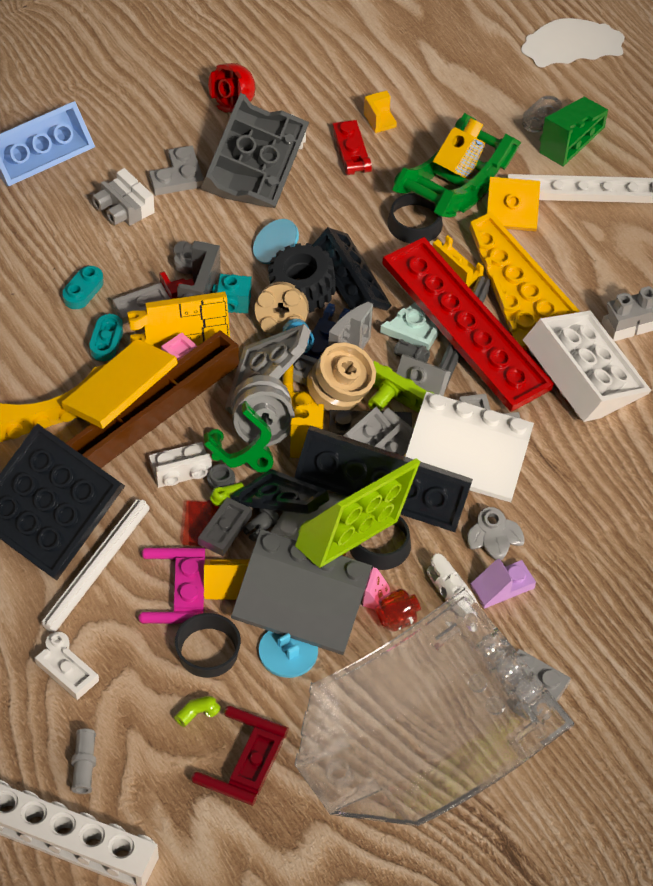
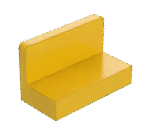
[204,559,250,600]

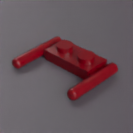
[191,705,289,806]

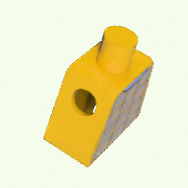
[433,118,485,180]

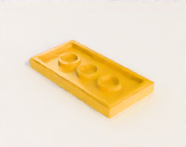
[61,339,178,429]

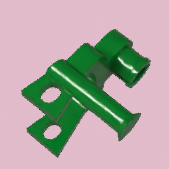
[204,400,274,473]

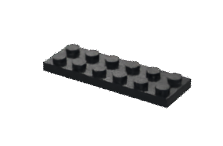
[294,425,473,532]

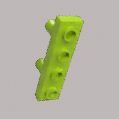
[368,361,435,429]

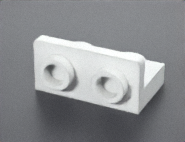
[149,442,212,488]

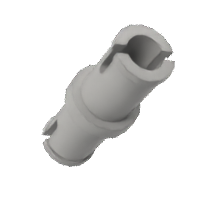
[71,729,96,794]

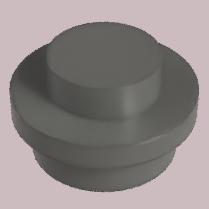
[207,464,235,489]

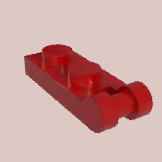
[332,120,372,175]

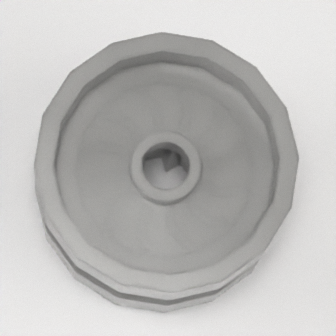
[231,375,295,446]

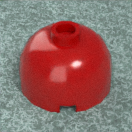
[208,63,256,113]

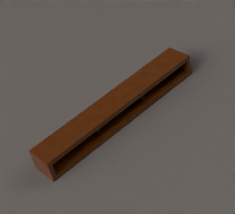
[66,330,239,468]

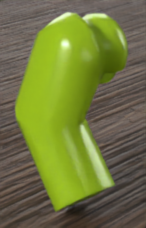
[210,483,244,507]
[174,696,221,727]

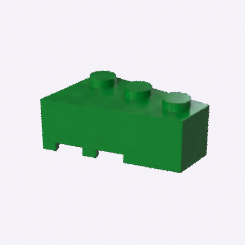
[539,96,608,167]

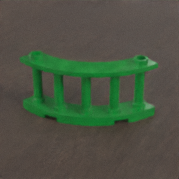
[392,113,521,218]

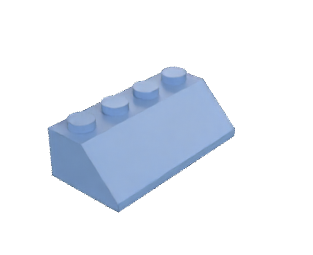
[0,101,95,187]

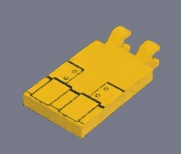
[127,291,230,349]

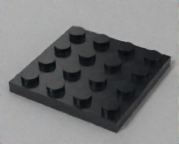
[0,423,125,580]

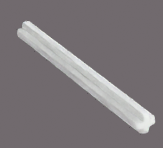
[42,499,150,632]

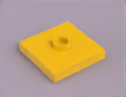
[487,177,540,232]

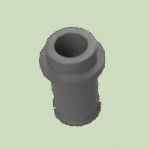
[394,339,430,362]
[243,509,279,541]

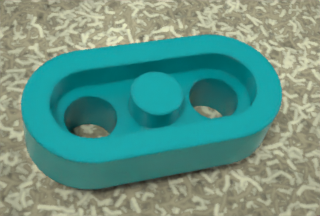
[62,266,104,309]
[89,314,123,361]

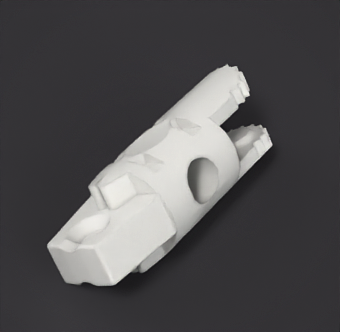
[427,553,481,622]

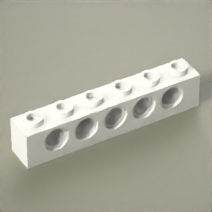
[0,780,159,886]

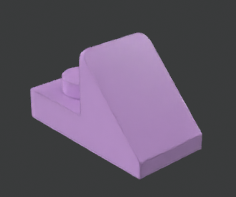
[470,559,536,609]

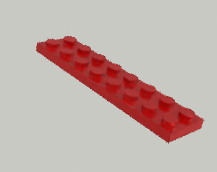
[382,237,554,412]

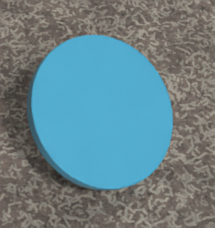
[253,219,299,265]
[259,631,318,678]

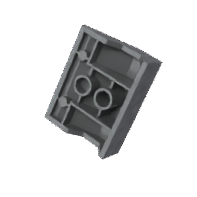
[201,93,309,208]
[231,529,372,655]

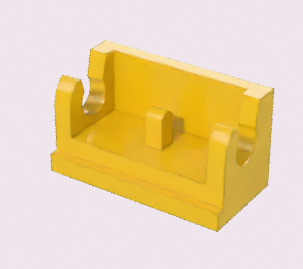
[432,235,485,288]
[290,404,324,458]

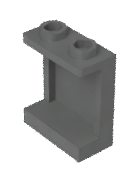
[177,241,221,298]

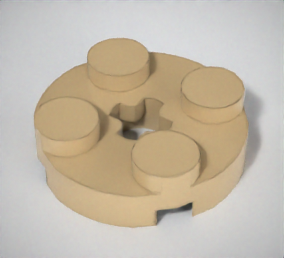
[255,282,309,335]

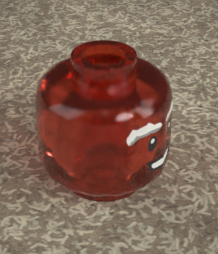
[375,589,421,632]

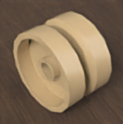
[307,342,376,411]

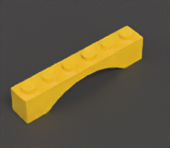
[0,364,106,442]

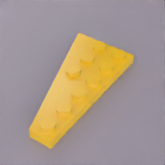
[469,212,580,351]

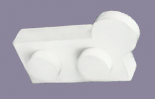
[35,632,99,700]

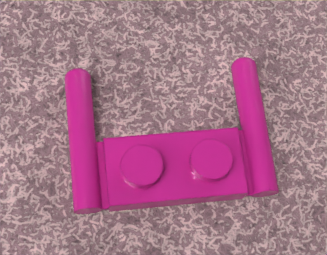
[138,548,205,624]

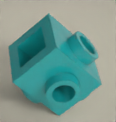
[213,274,252,314]

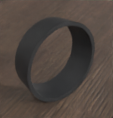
[387,193,443,244]
[350,516,411,570]
[175,613,241,678]

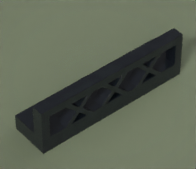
[312,227,392,311]

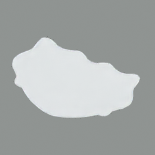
[521,18,625,67]

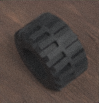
[268,243,336,313]

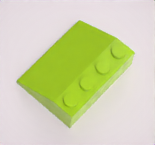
[295,458,421,568]

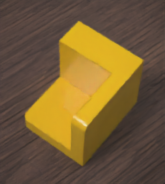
[364,90,397,133]

